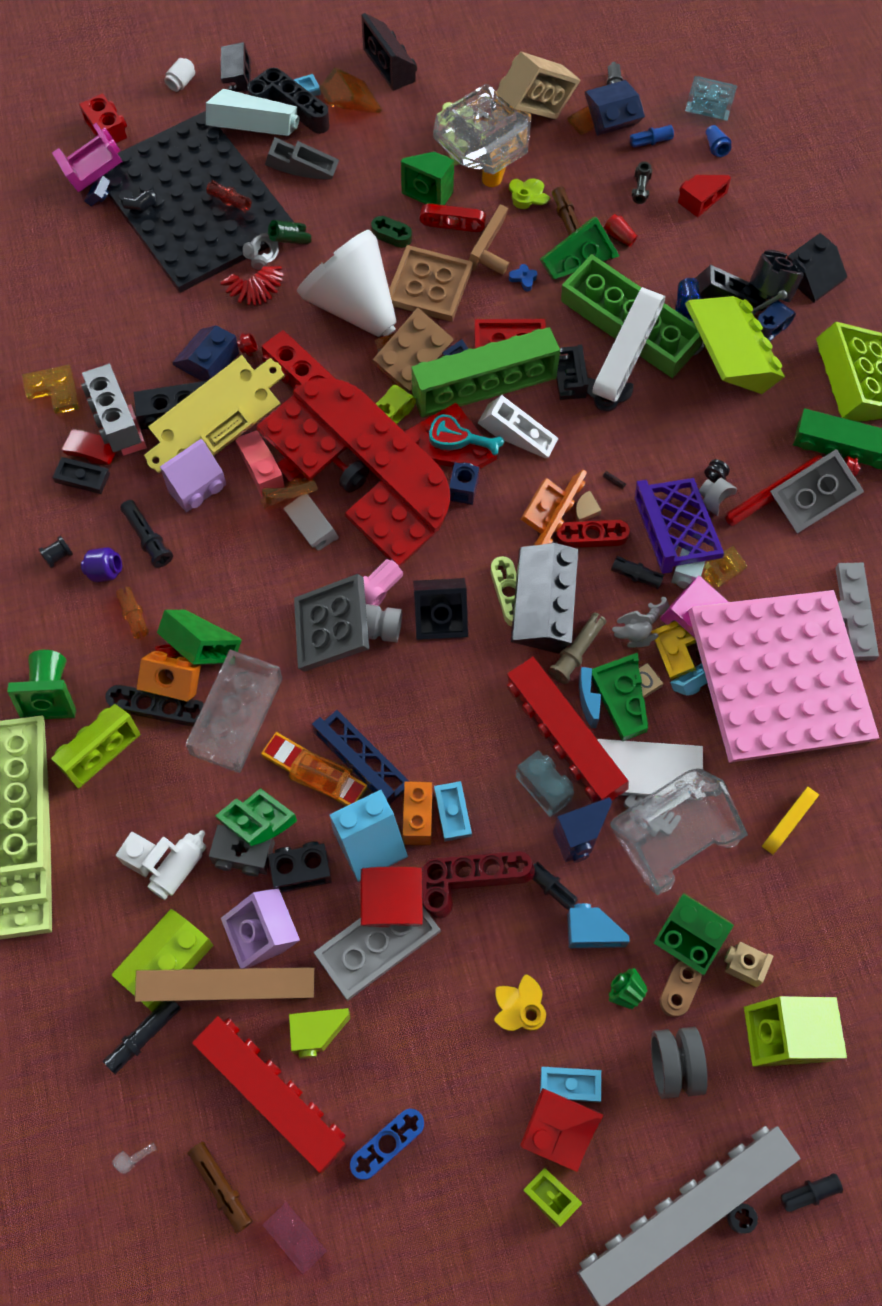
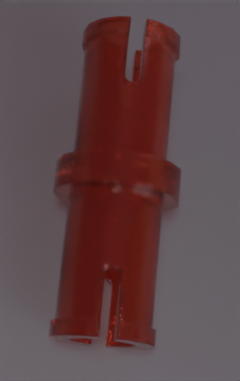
[206,180,252,212]

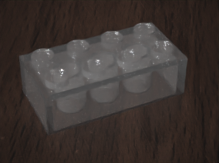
[185,650,282,773]

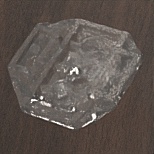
[433,83,531,174]

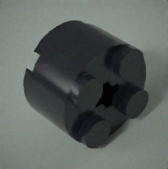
[749,250,806,302]

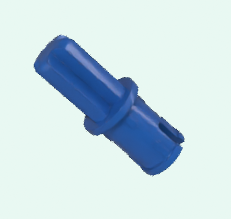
[629,125,674,148]

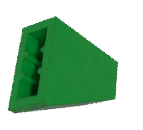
[157,610,242,664]

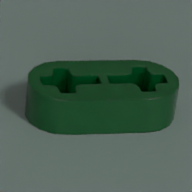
[371,216,412,248]

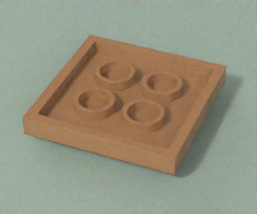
[389,245,473,322]

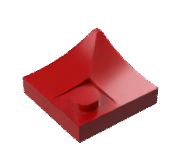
[520,1088,603,1172]

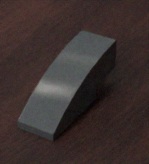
[265,137,339,179]

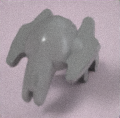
[612,597,670,647]

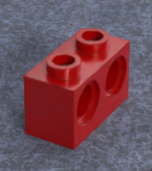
[79,93,127,143]

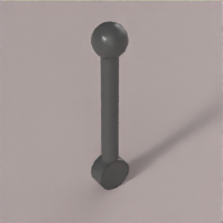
[752,290,787,315]

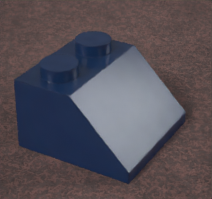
[584,80,645,136]
[172,325,239,381]
[553,797,612,863]

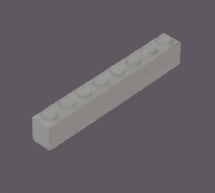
[577,1126,801,1306]

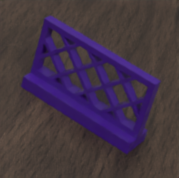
[635,478,724,574]

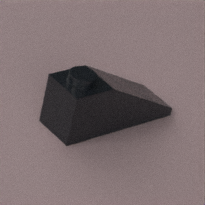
[693,265,766,311]

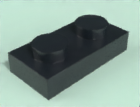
[52,457,110,494]

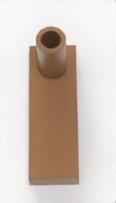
[469,204,510,275]

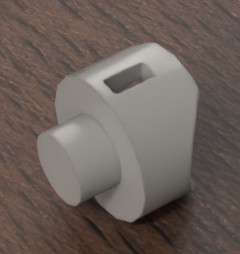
[699,478,737,516]

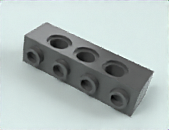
[81,363,142,452]

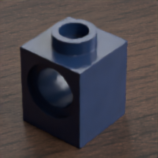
[449,462,479,505]

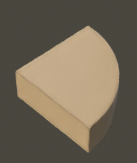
[576,491,601,522]

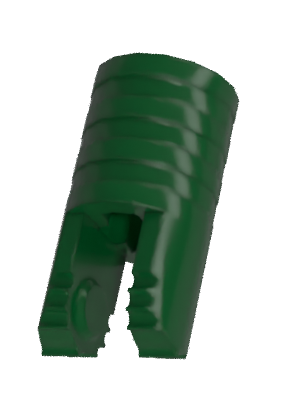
[268,220,312,245]

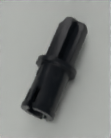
[532,861,578,910]
[781,1173,843,1212]

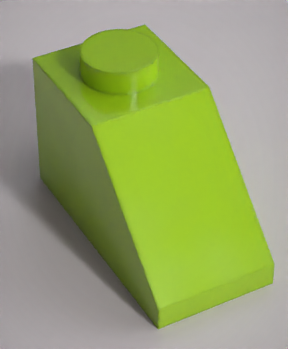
[289,1008,350,1059]

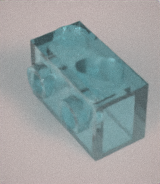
[686,76,737,121]
[515,750,574,817]

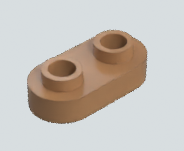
[659,961,702,1017]

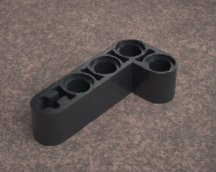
[247,68,330,134]

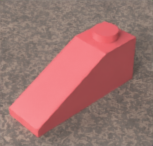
[235,430,285,499]

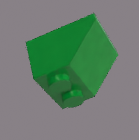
[401,152,454,205]

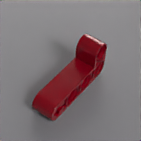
[422,851,535,918]

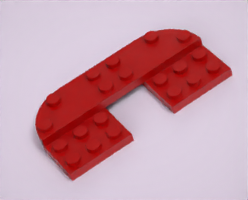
[257,378,450,567]

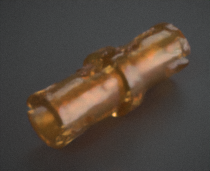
[116,587,150,639]

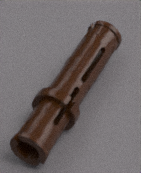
[551,186,580,236]
[187,1142,253,1233]

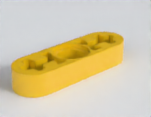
[762,787,819,855]

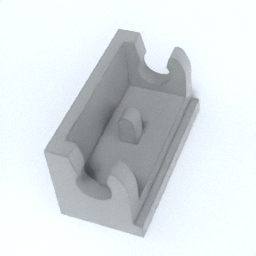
[284,492,339,550]

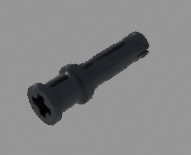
[120,500,173,568]

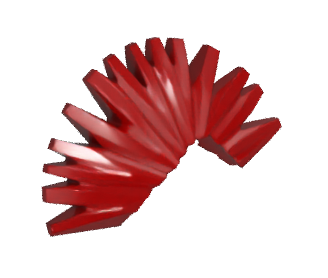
[220,266,283,306]

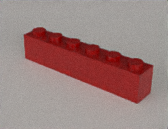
[506,657,629,803]
[192,1016,347,1174]

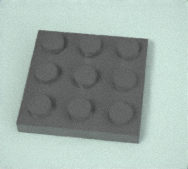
[294,574,369,672]

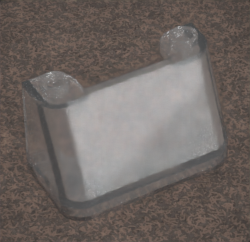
[610,768,748,895]

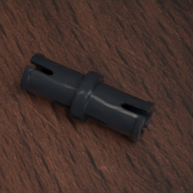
[611,556,665,590]

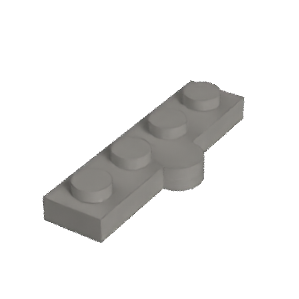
[836,563,879,661]

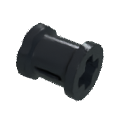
[38,536,73,568]

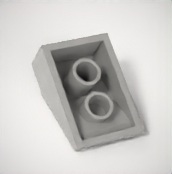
[770,449,864,533]

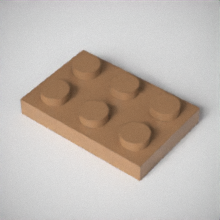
[372,307,454,393]

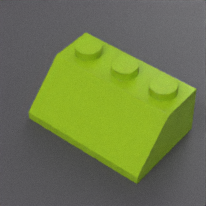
[51,704,141,789]
[112,909,213,1012]

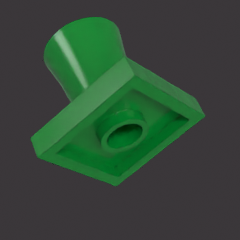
[7,650,76,719]

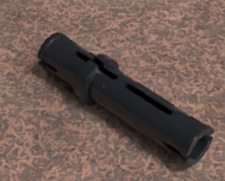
[102,1001,182,1075]

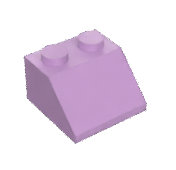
[160,439,226,512]
[221,888,300,968]

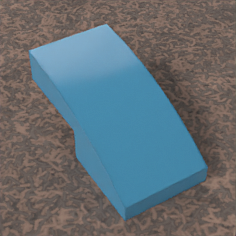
[579,667,601,728]

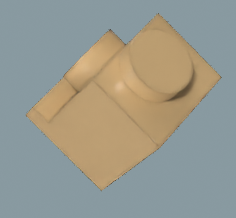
[724,942,774,987]

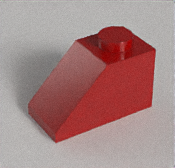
[678,174,731,218]

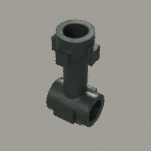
[631,161,653,204]

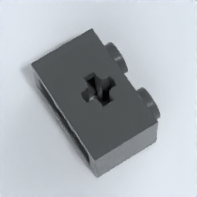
[209,824,275,877]

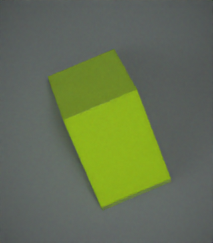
[523,1168,582,1228]

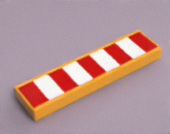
[261,732,368,806]

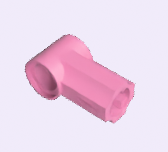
[364,559,403,606]

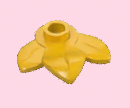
[494,974,546,1031]

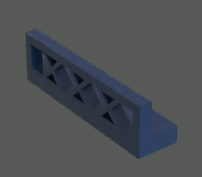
[312,710,410,805]

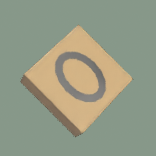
[639,663,663,698]

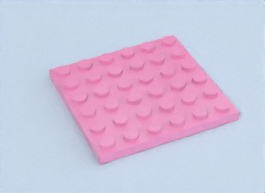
[688,590,879,763]

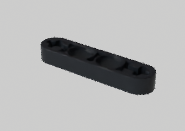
[105,685,209,727]

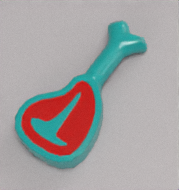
[429,414,504,455]

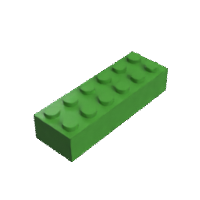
[561,254,703,378]
[411,327,560,418]

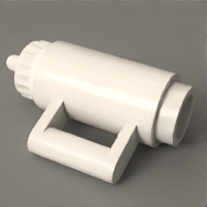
[141,830,206,900]

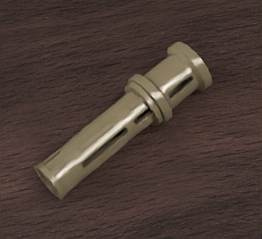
[548,613,606,684]

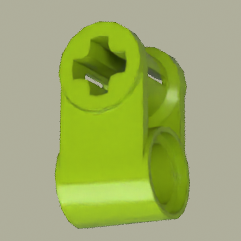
[376,385,416,424]

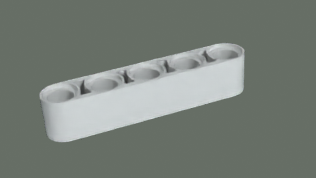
[592,287,665,402]

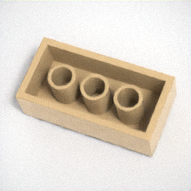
[496,51,581,119]

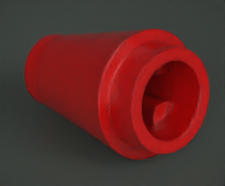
[604,214,638,247]

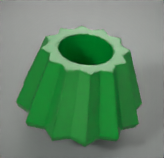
[608,968,647,1009]

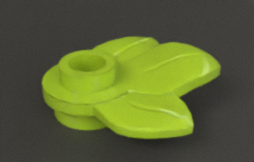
[509,178,551,209]

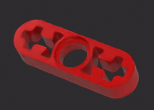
[419,204,486,232]
[556,520,630,548]

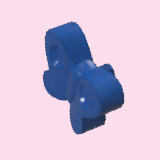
[509,264,537,291]

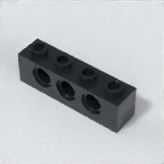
[134,381,207,430]

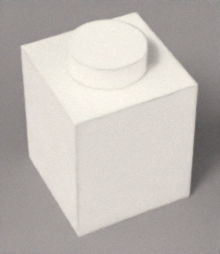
[116,831,156,877]

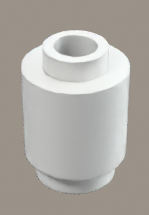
[164,58,195,92]

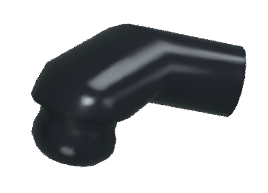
[123,190,157,211]

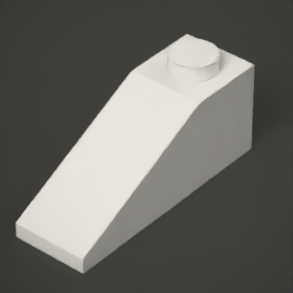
[478,395,558,458]

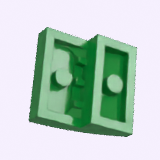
[215,788,297,846]

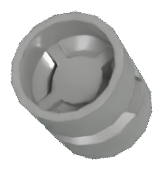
[366,604,402,643]

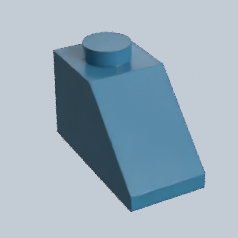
[567,903,630,948]

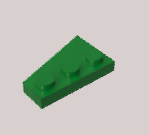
[539,217,620,279]
[591,652,648,742]

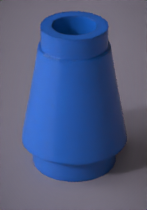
[706,125,732,157]

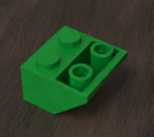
[654,893,734,975]

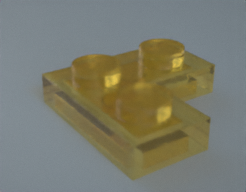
[22,364,79,414]

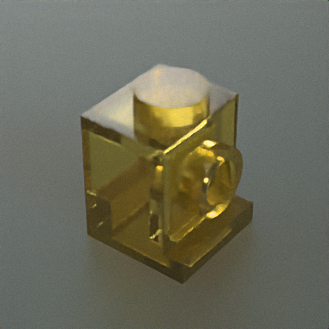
[704,546,748,588]

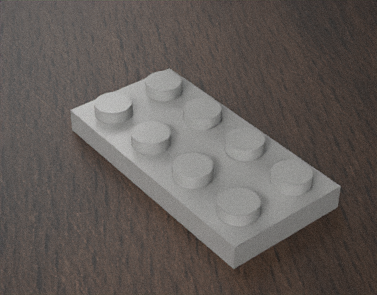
[314,905,441,1001]

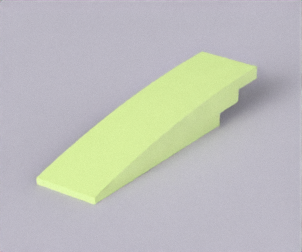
[0,715,52,940]

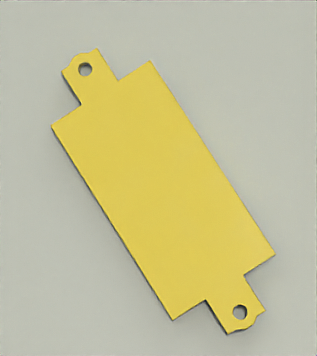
[144,355,285,474]

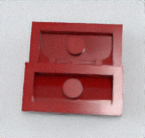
[361,867,423,928]

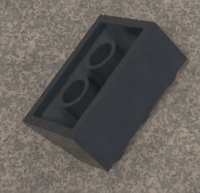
[361,13,417,91]

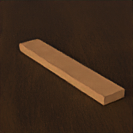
[135,967,314,1002]

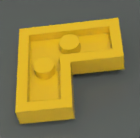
[651,621,697,680]

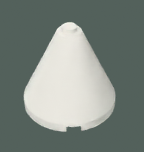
[297,230,397,338]

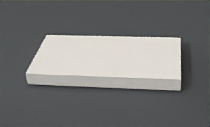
[597,739,703,801]

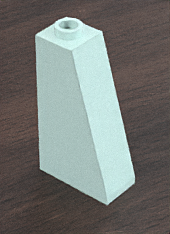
[206,89,299,136]

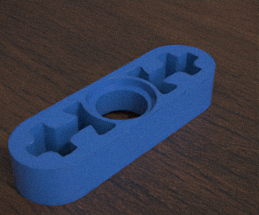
[350,1109,424,1180]

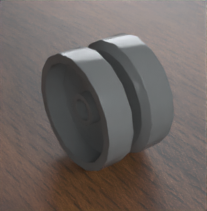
[651,1027,707,1099]

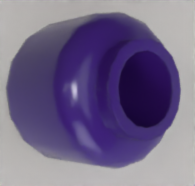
[81,547,122,582]

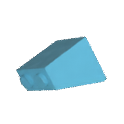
[330,790,408,882]

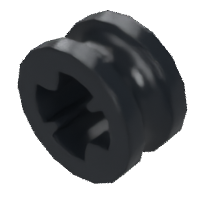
[704,459,730,483]
[727,1203,758,1234]

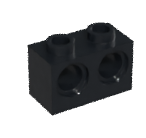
[268,842,332,893]

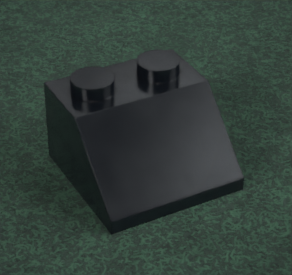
[787,233,847,303]
[413,578,468,640]

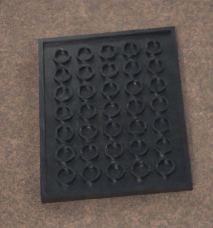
[97,111,294,293]

